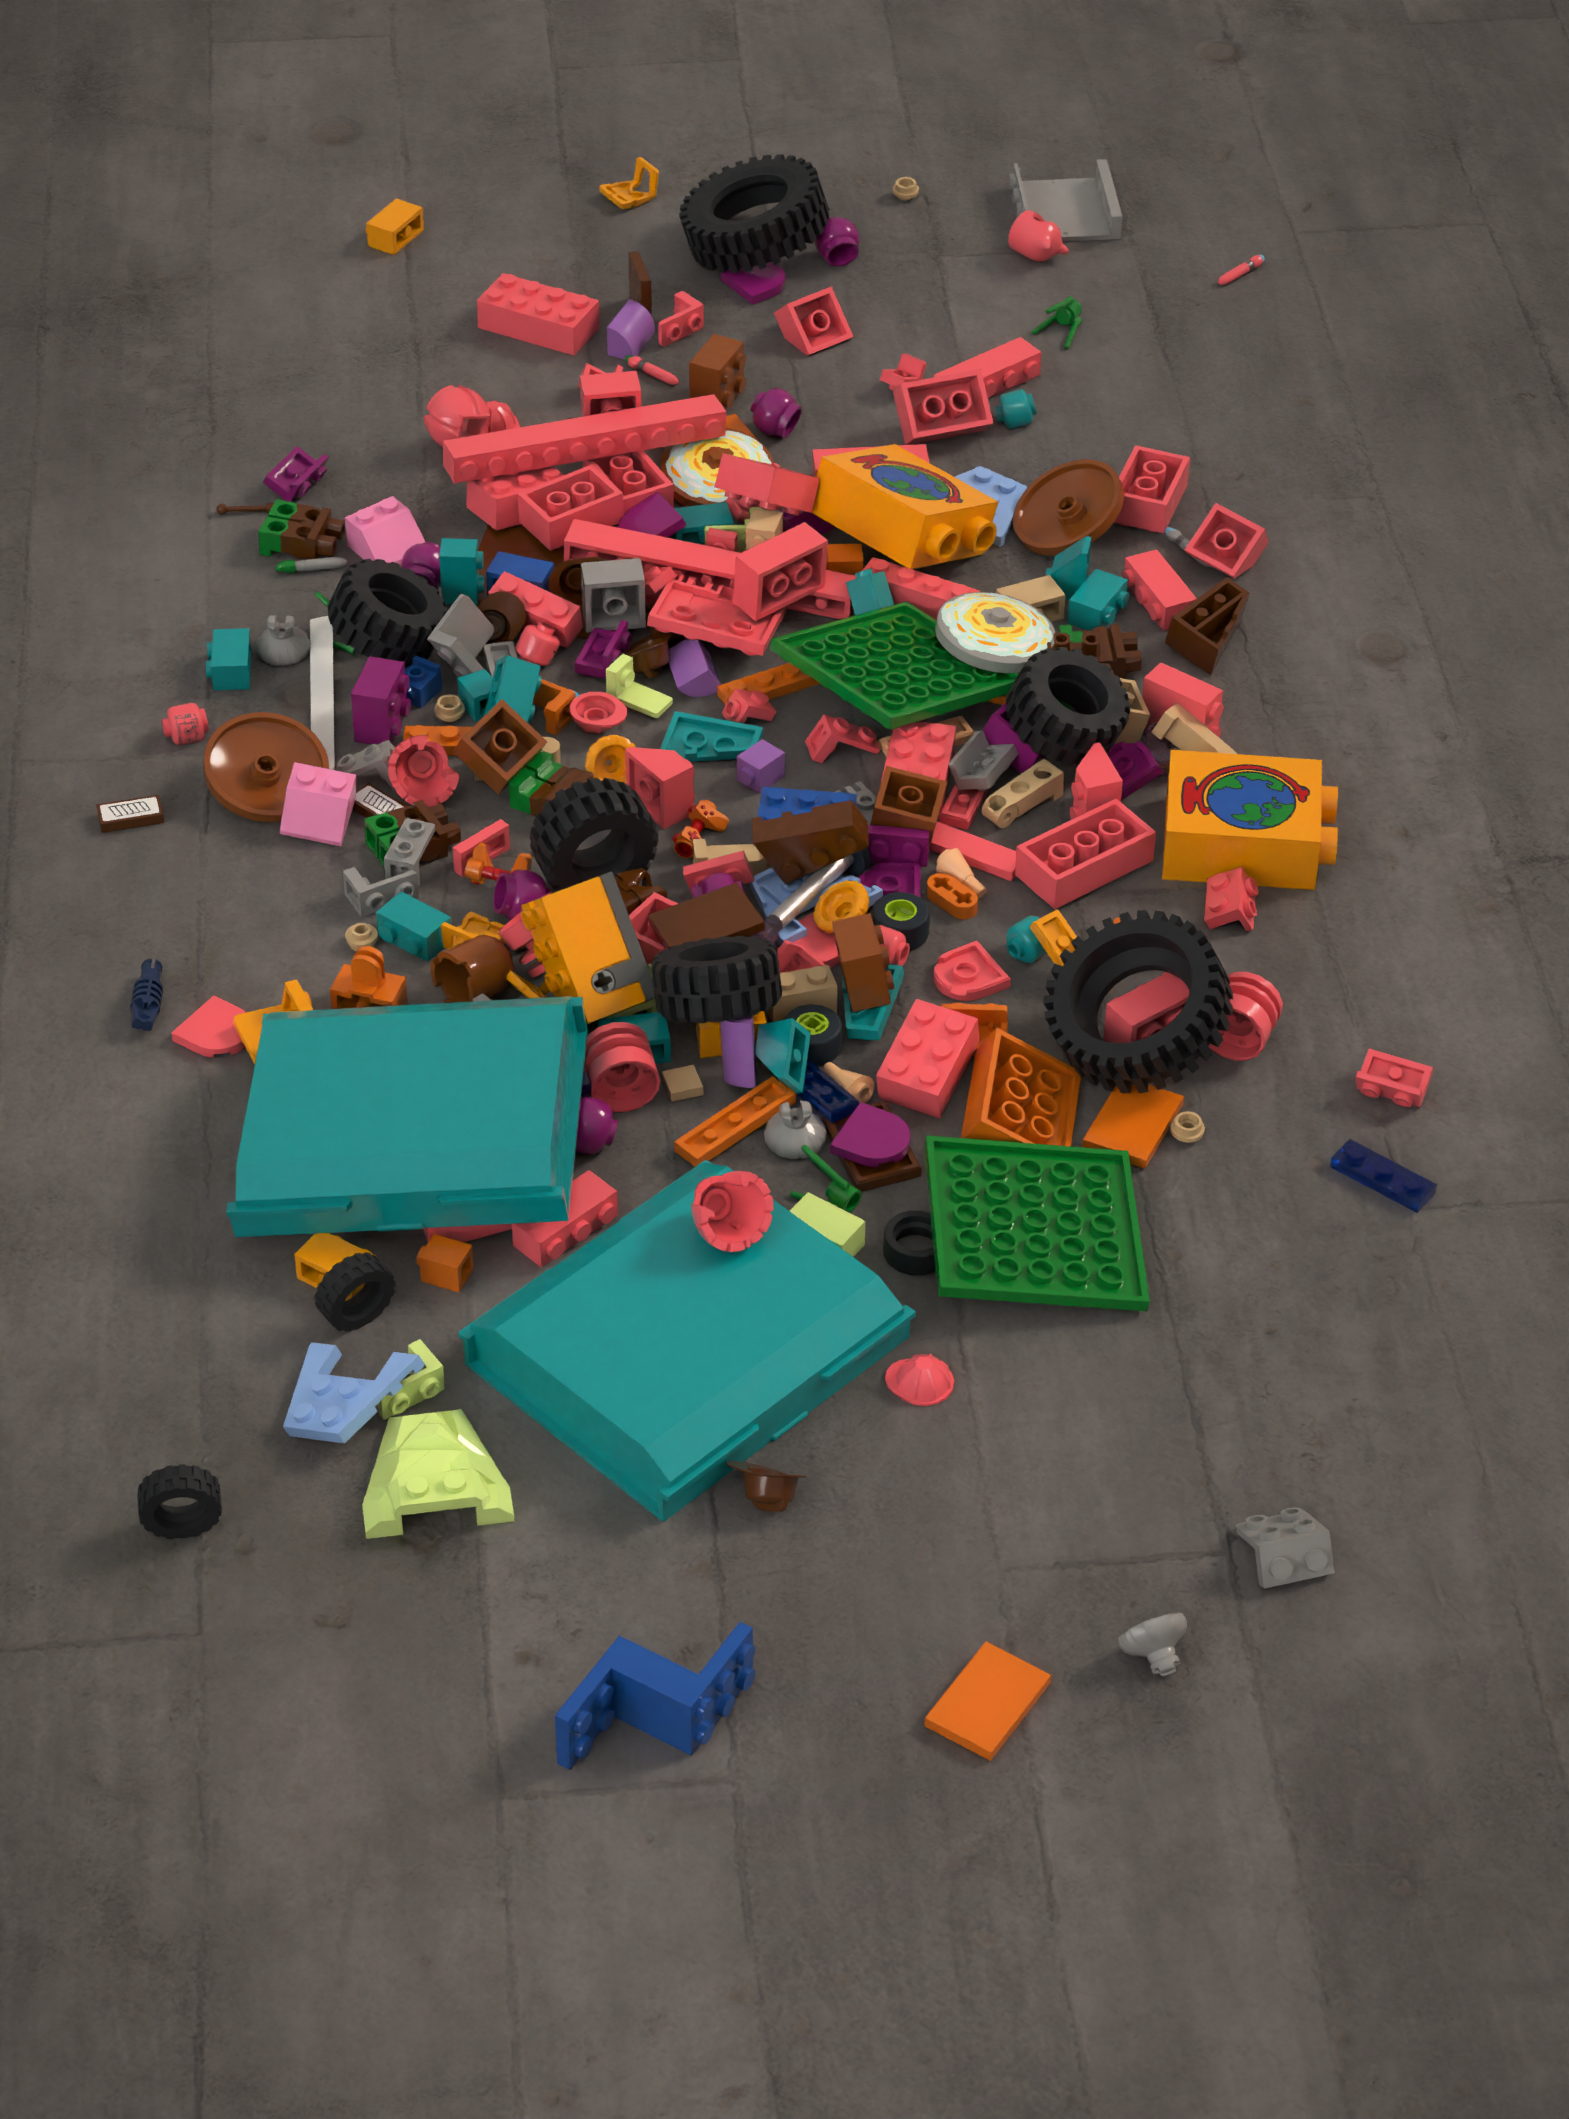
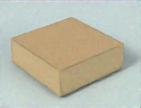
[662,1064,704,1102]

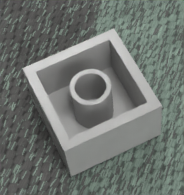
[581,558,646,633]

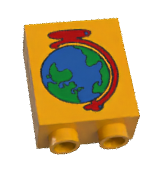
[811,444,998,569]
[1162,750,1338,890]

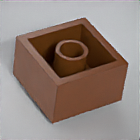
[689,334,747,410]
[453,699,548,795]
[870,766,947,849]
[832,913,895,1012]

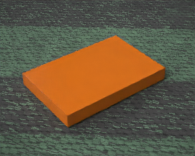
[1082,1084,1184,1169]
[924,1641,1051,1761]

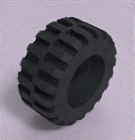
[327,559,448,668]
[1006,647,1130,766]
[530,778,659,892]
[651,936,782,1023]

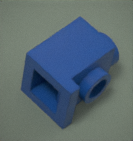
[405,656,442,708]

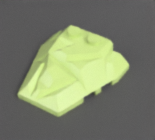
[362,1409,514,1539]

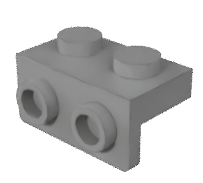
[949,731,1018,791]

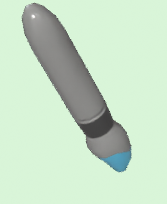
[1165,527,1212,567]

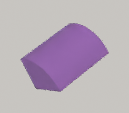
[607,299,655,359]
[669,639,721,697]
[720,1016,757,1088]

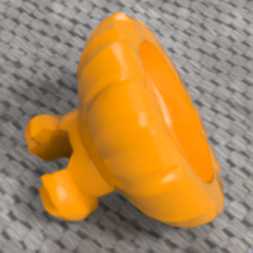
[584,735,635,784]
[813,880,869,934]

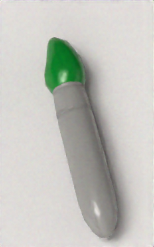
[275,557,348,574]

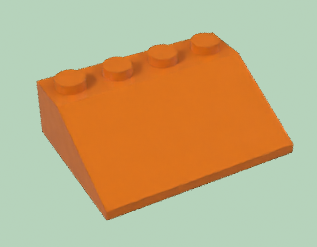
[961,1027,1081,1146]

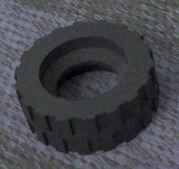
[314,1252,396,1332]
[137,1464,222,1539]

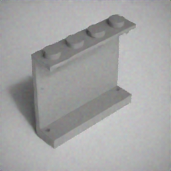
[1009,159,1122,242]

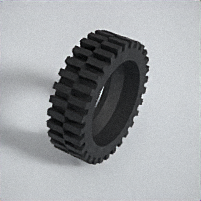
[679,154,830,273]
[1044,910,1233,1094]

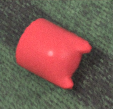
[1008,210,1068,262]

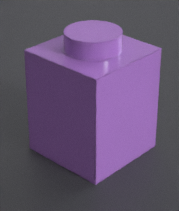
[737,739,785,794]

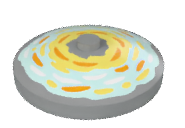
[935,592,1055,673]

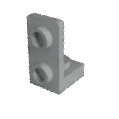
[336,740,395,790]
[384,818,435,887]
[343,867,419,917]

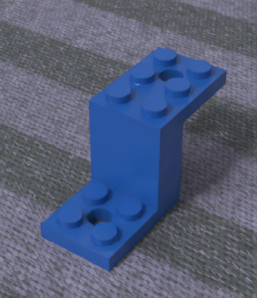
[555,1622,756,1770]

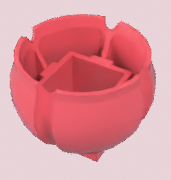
[424,385,491,448]

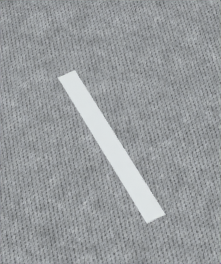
[310,616,335,770]

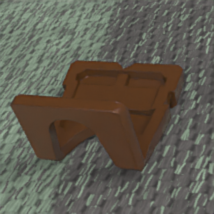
[614,868,668,913]

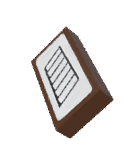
[353,783,406,818]
[96,795,164,832]

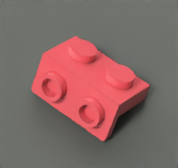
[1204,867,1258,931]
[1355,1049,1433,1108]

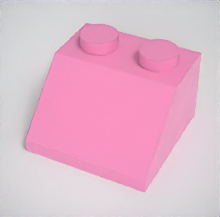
[345,496,425,564]
[280,762,356,846]

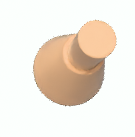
[936,848,987,898]
[823,1062,874,1106]

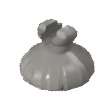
[255,615,311,666]
[764,1100,827,1159]
[1117,1612,1187,1677]

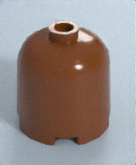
[430,935,514,1003]

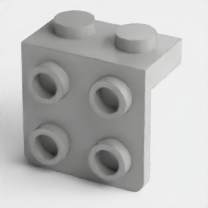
[427,594,494,677]
[1236,1507,1335,1589]

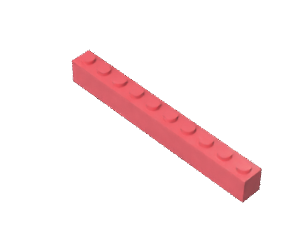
[443,394,726,483]
[564,519,856,620]

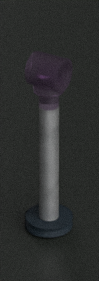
[748,847,871,948]

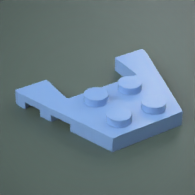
[955,466,1027,547]
[750,867,883,946]
[283,1342,425,1444]

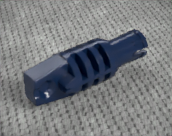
[130,959,163,1031]

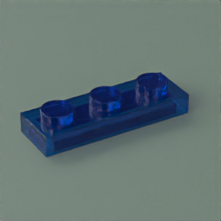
[1330,1139,1437,1213]

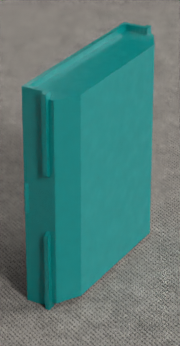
[226,996,588,1237]
[458,1160,916,1522]

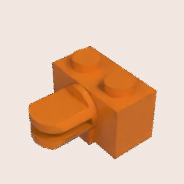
[330,946,408,1009]

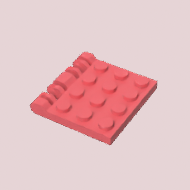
[647,572,787,656]

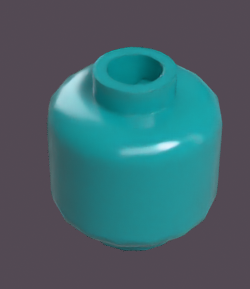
[994,389,1037,429]
[1006,915,1047,963]

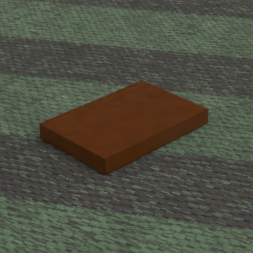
[648,882,765,950]
[822,1100,922,1192]

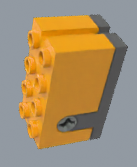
[521,871,655,1024]

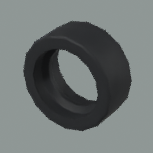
[883,1210,936,1275]

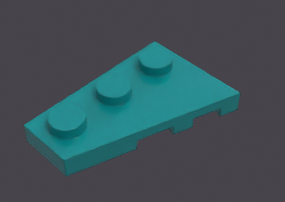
[660,711,764,762]
[841,965,904,1041]

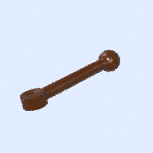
[216,503,274,515]

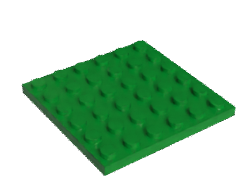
[770,601,1019,729]
[924,1135,1150,1311]

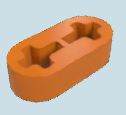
[926,873,978,920]

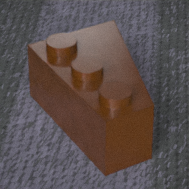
[1165,577,1250,675]
[752,800,869,885]

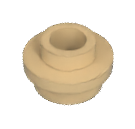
[893,177,919,200]
[434,694,465,722]
[345,923,378,951]
[1170,1111,1205,1143]

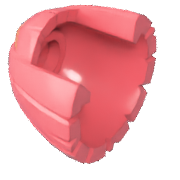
[387,735,459,807]
[691,1171,773,1252]

